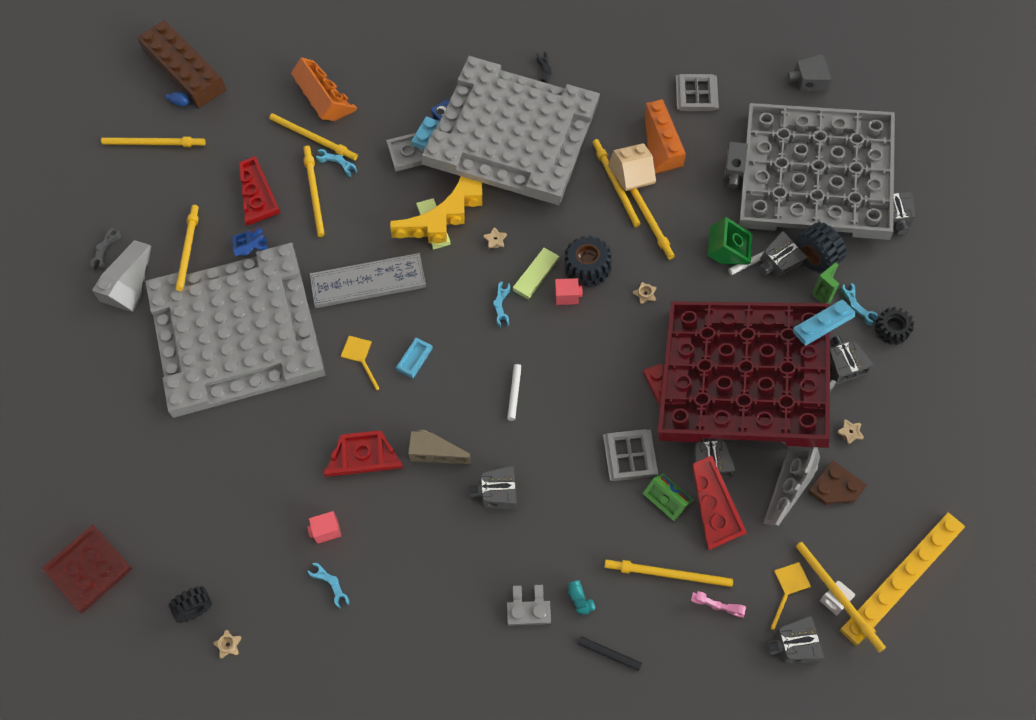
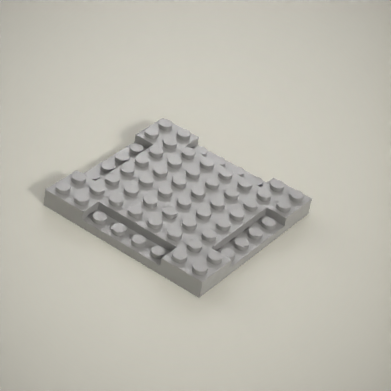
[422,56,600,206]
[739,103,895,240]
[145,243,326,418]

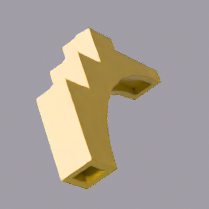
[390,176,482,244]

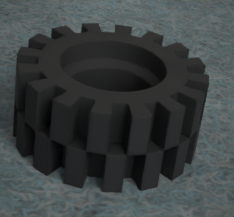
[875,307,914,345]
[168,586,212,623]

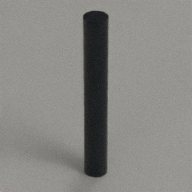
[578,636,642,671]

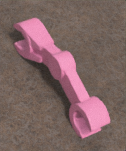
[691,591,746,618]

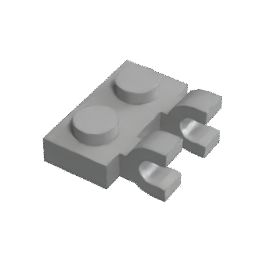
[507,585,551,626]

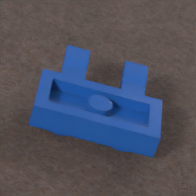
[232,227,268,256]

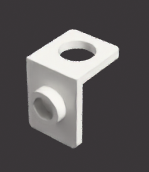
[820,581,855,616]

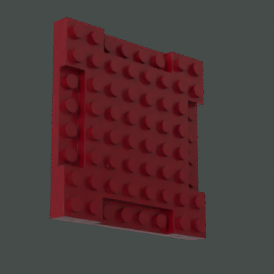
[658,301,830,448]

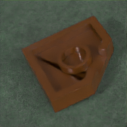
[808,460,867,505]

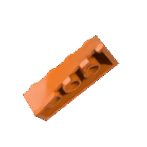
[291,58,358,121]
[644,99,686,174]

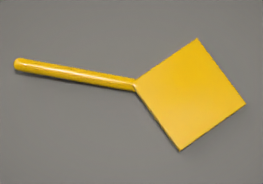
[341,336,379,390]
[771,562,811,630]

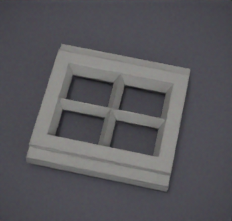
[675,74,719,111]
[603,429,658,481]

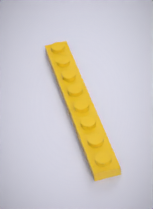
[839,512,965,646]

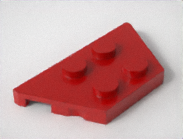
[324,430,403,477]

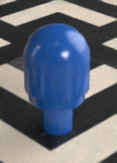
[166,92,190,106]

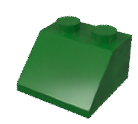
[708,217,752,265]

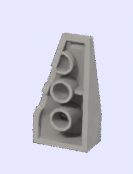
[92,240,151,312]
[763,447,820,526]

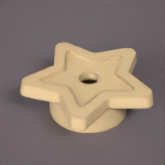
[483,228,507,248]
[633,282,657,304]
[837,419,864,444]
[213,630,242,658]

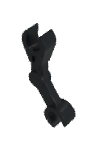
[536,51,551,83]

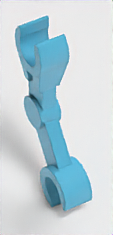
[316,149,357,177]
[493,281,511,328]
[841,283,878,326]
[308,563,349,609]

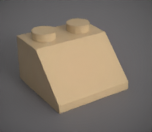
[608,143,656,191]

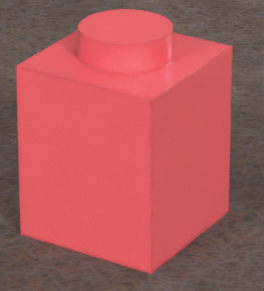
[555,278,583,305]
[307,511,342,544]

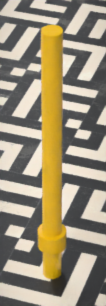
[269,113,358,161]
[101,137,205,147]
[592,139,641,227]
[303,146,325,237]
[630,188,675,260]
[175,205,199,291]
[796,542,886,652]
[604,559,733,587]

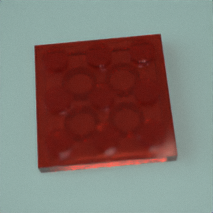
[42,524,133,614]

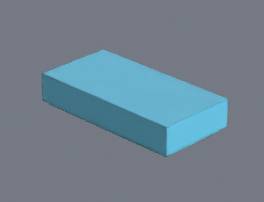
[396,338,433,379]

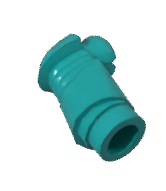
[568,580,595,615]

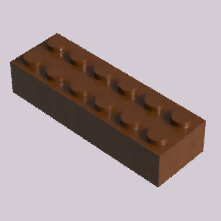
[137,20,226,109]

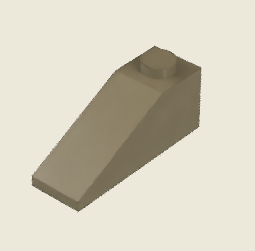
[408,430,471,465]

